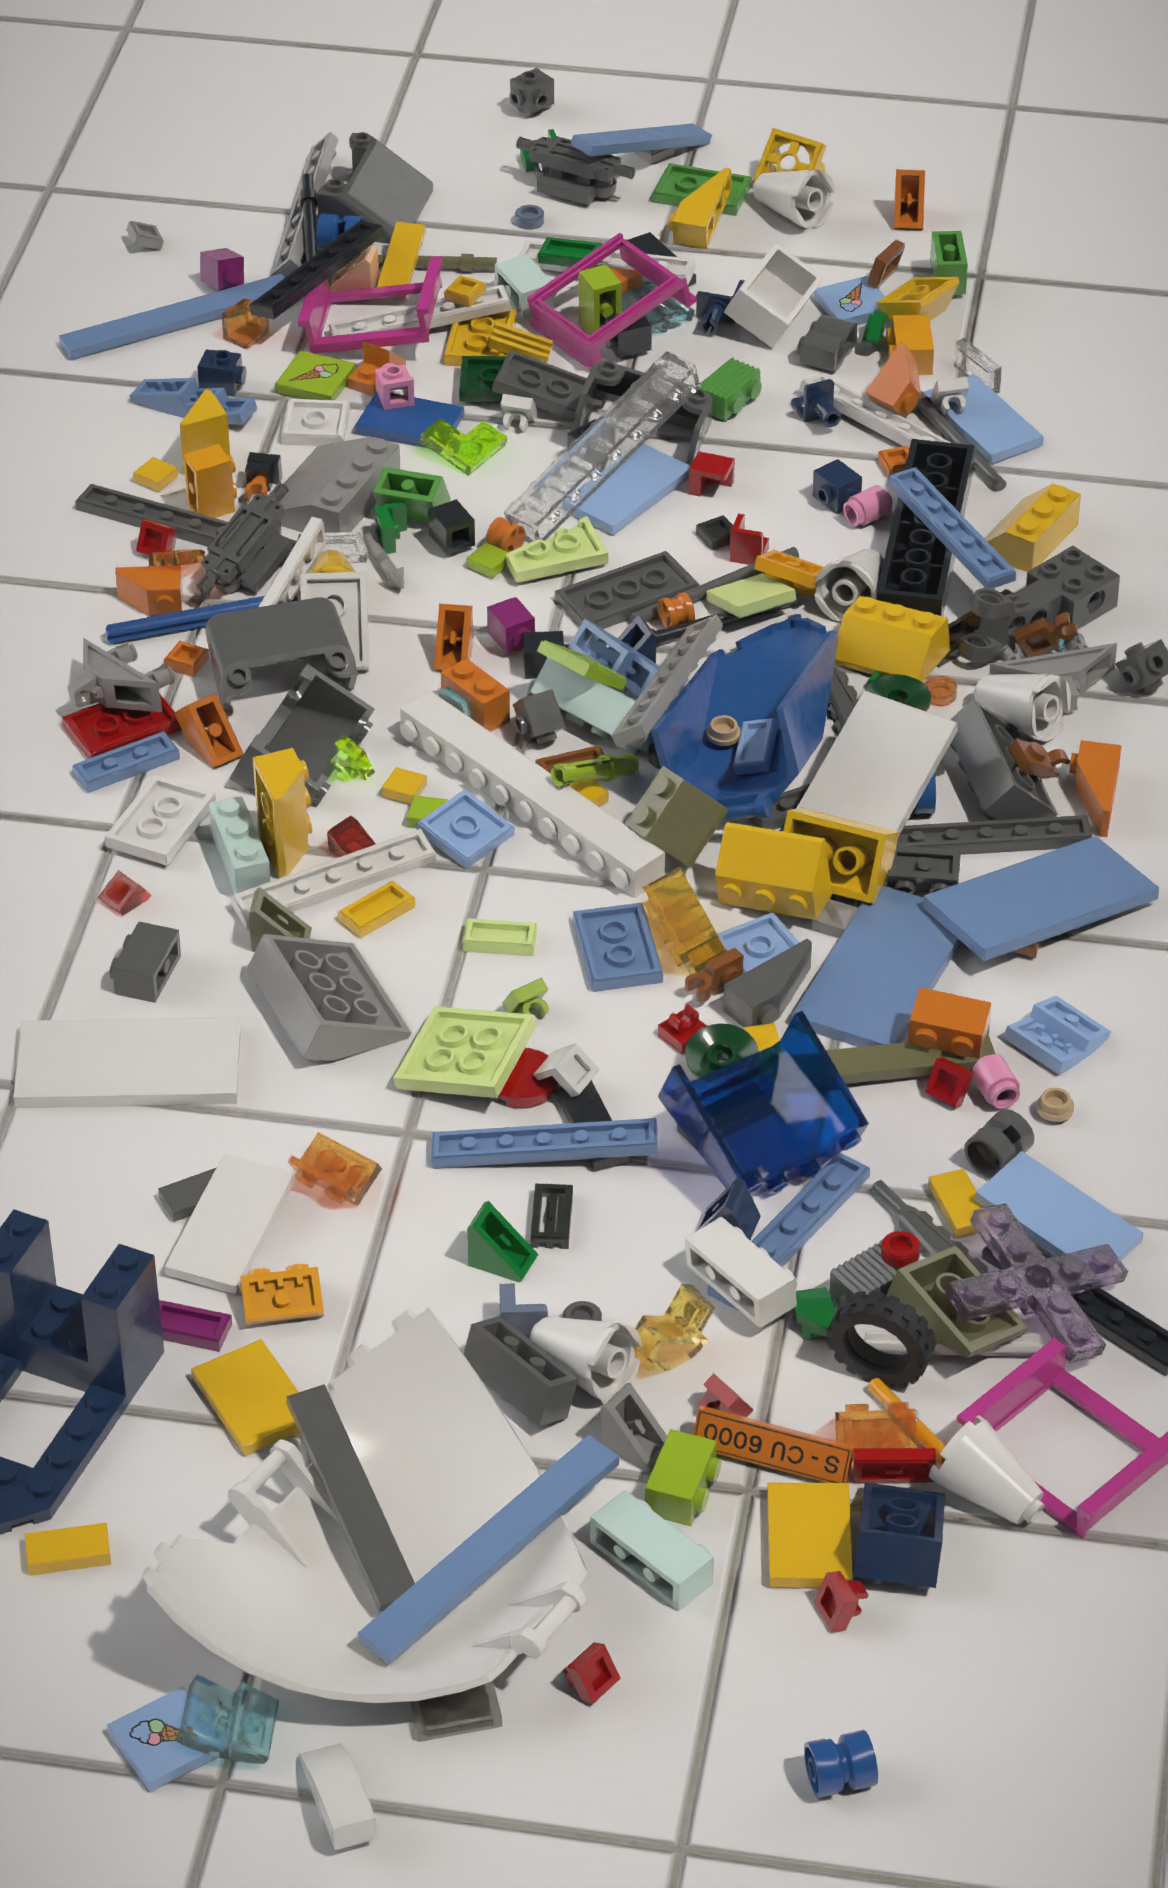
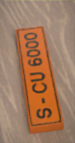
[693,1406,856,1483]

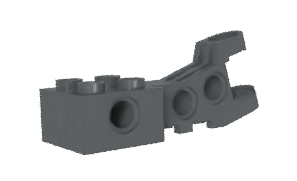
[958,546,1120,663]

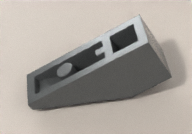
[724,939,812,1027]

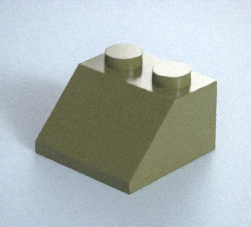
[625,766,729,868]

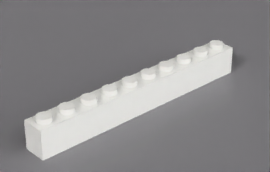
[400,691,665,898]

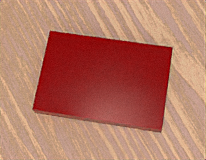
[62,694,182,759]

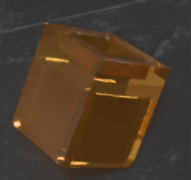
[222,298,270,349]

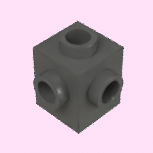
[509,68,554,115]
[1115,639,1168,693]

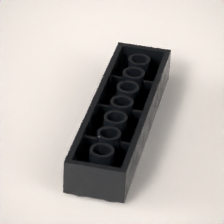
[876,439,975,617]

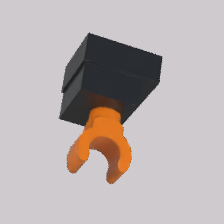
[245,452,282,501]

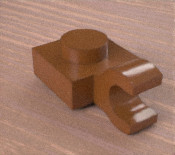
[1008,739,1070,779]
[685,947,744,1003]

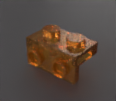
[287,1132,382,1206]
[835,1402,919,1457]

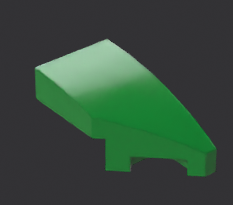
[863,310,888,347]
[791,1287,836,1340]

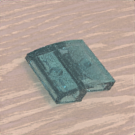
[622,284,695,333]
[177,1674,279,1764]

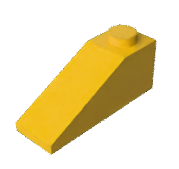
[669,168,732,249]

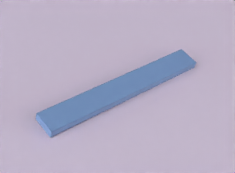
[59,274,284,360]
[358,1434,619,1665]

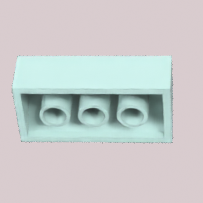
[530,657,663,754]

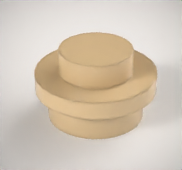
[706,715,741,746]
[1037,1088,1074,1122]

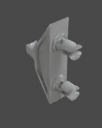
[989,633,1117,711]
[68,638,175,712]

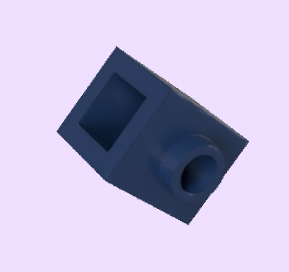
[197,349,247,396]
[812,459,862,514]

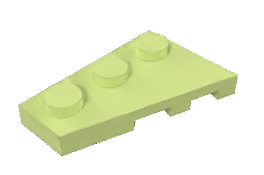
[506,516,608,583]

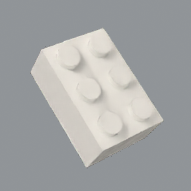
[724,243,824,348]

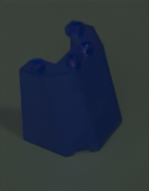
[658,1011,869,1196]

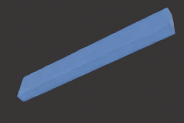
[571,123,712,157]
[887,467,1016,588]
[431,1118,658,1168]
[708,1152,870,1312]

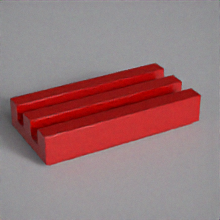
[852,1448,936,1483]

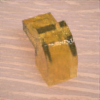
[635,1284,715,1371]

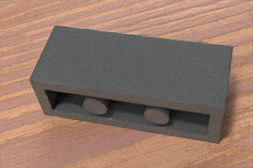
[463,1316,578,1427]

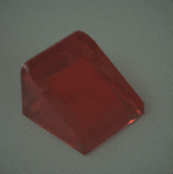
[327,815,376,857]
[97,870,152,916]

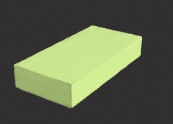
[462,918,538,956]

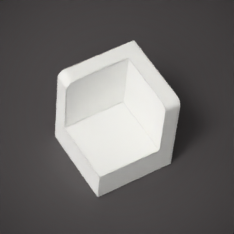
[533,1043,600,1097]

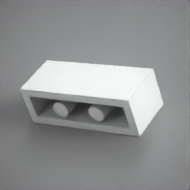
[685,1217,797,1328]

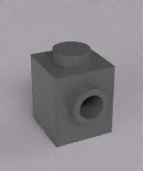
[513,689,566,745]

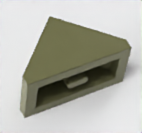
[249,887,312,952]

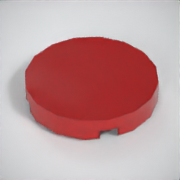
[493,1048,558,1108]

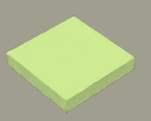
[706,574,796,618]

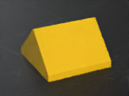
[876,277,960,321]
[180,389,230,475]

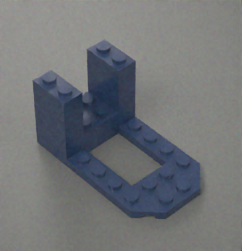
[0,1209,164,1535]

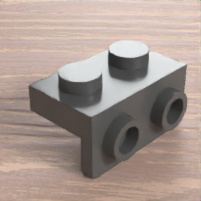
[887,845,961,894]

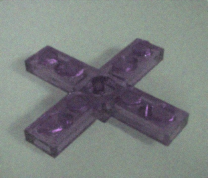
[945,1203,1128,1363]

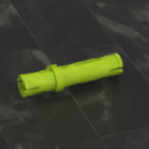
[551,753,639,786]

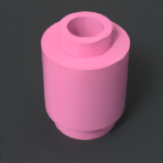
[843,485,892,526]
[972,1054,1020,1109]

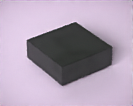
[696,515,733,550]

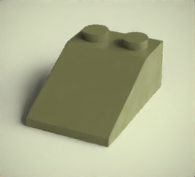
[886,1245,1028,1358]

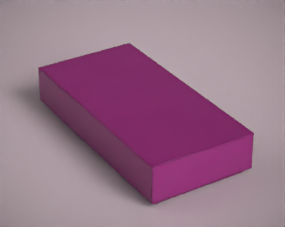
[159,1300,232,1352]

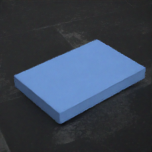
[573,902,663,992]

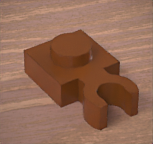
[1014,612,1078,657]

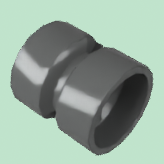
[964,1109,1035,1178]

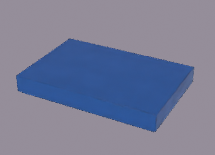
[355,391,465,451]

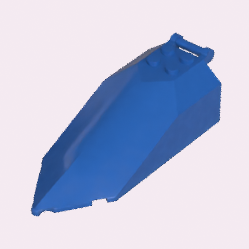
[651,614,839,822]

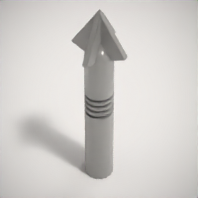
[362,533,405,589]

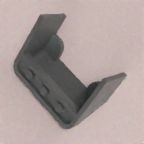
[572,360,713,466]

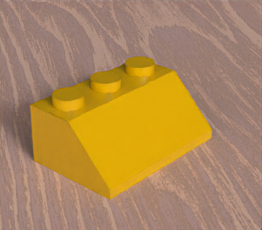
[984,483,1081,572]
[834,596,950,682]
[253,748,312,878]
[783,807,899,904]
[715,822,832,920]

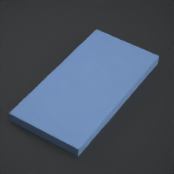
[923,836,1159,961]
[791,886,961,1047]

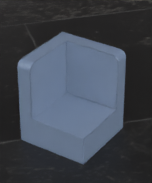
[499,1283,548,1338]

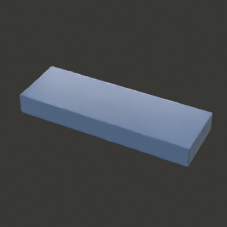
[72,732,180,793]

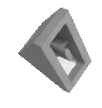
[601,1383,667,1472]

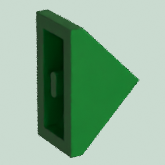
[467,1201,539,1282]

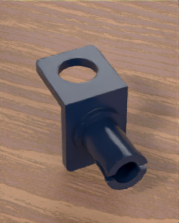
[696,280,745,335]
[791,379,842,428]

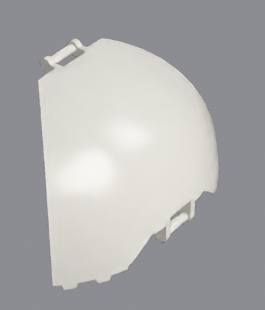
[142,1307,588,1703]

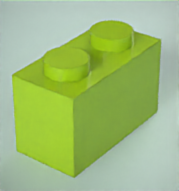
[579,264,622,335]
[645,1429,722,1526]

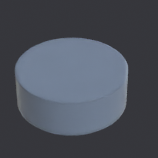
[515,205,544,230]

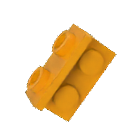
[754,549,824,599]
[240,1264,324,1325]

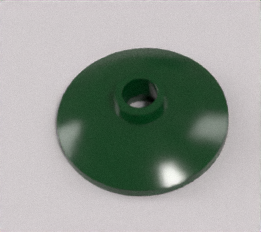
[865,674,931,712]
[685,1023,759,1086]

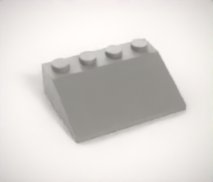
[279,436,400,544]
[247,934,412,1061]

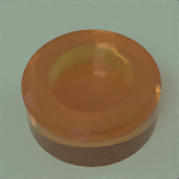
[924,676,957,706]

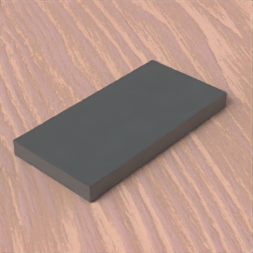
[555,551,700,629]

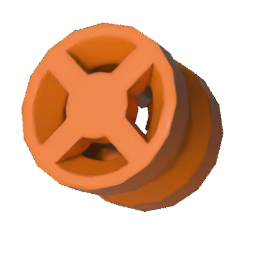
[486,517,526,552]
[657,592,695,628]

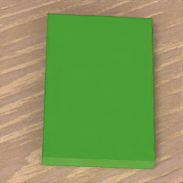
[652,163,752,216]

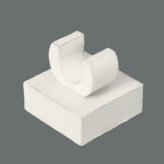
[931,377,969,414]
[500,394,538,432]

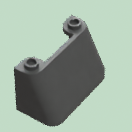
[229,664,375,803]

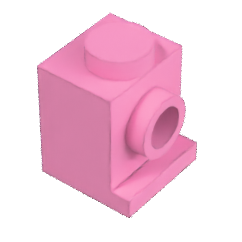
[375,363,415,410]

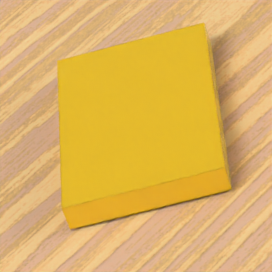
[443,309,517,367]
[191,1339,299,1456]
[767,1482,853,1588]

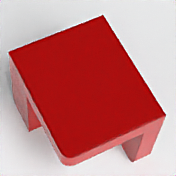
[688,451,735,497]
[730,513,769,565]

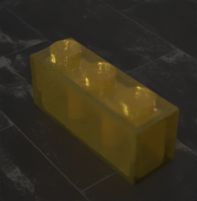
[643,867,726,975]

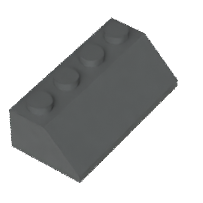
[950,699,1058,820]

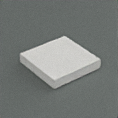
[281,399,350,446]

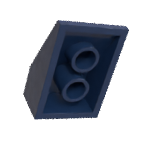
[853,1482,945,1590]

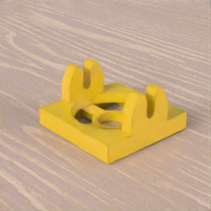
[752,128,827,183]

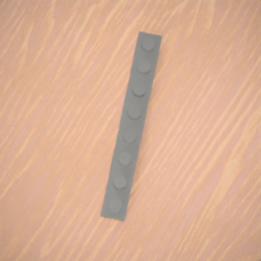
[271,131,338,278]
[611,615,723,748]

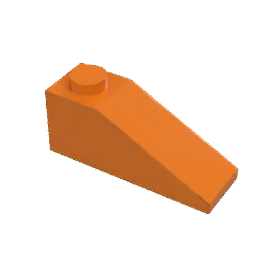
[1069,740,1122,837]

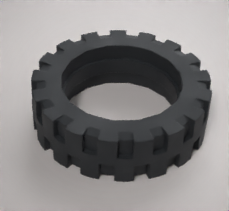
[826,1291,936,1388]

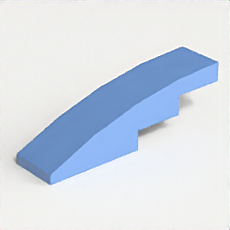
[129,378,258,425]
[568,619,686,706]

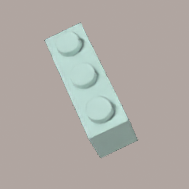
[209,796,271,894]
[590,1490,714,1611]

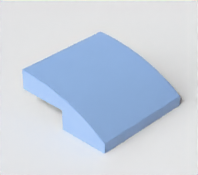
[1004,996,1111,1075]

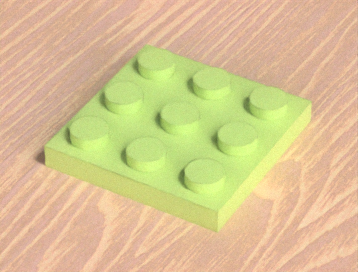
[393,1006,537,1098]

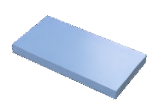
[924,374,1044,464]
[564,444,690,535]
[974,1151,1144,1284]

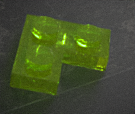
[420,418,508,476]

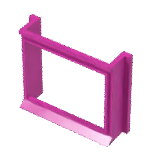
[527,233,697,371]
[297,256,443,354]
[957,1338,1168,1539]

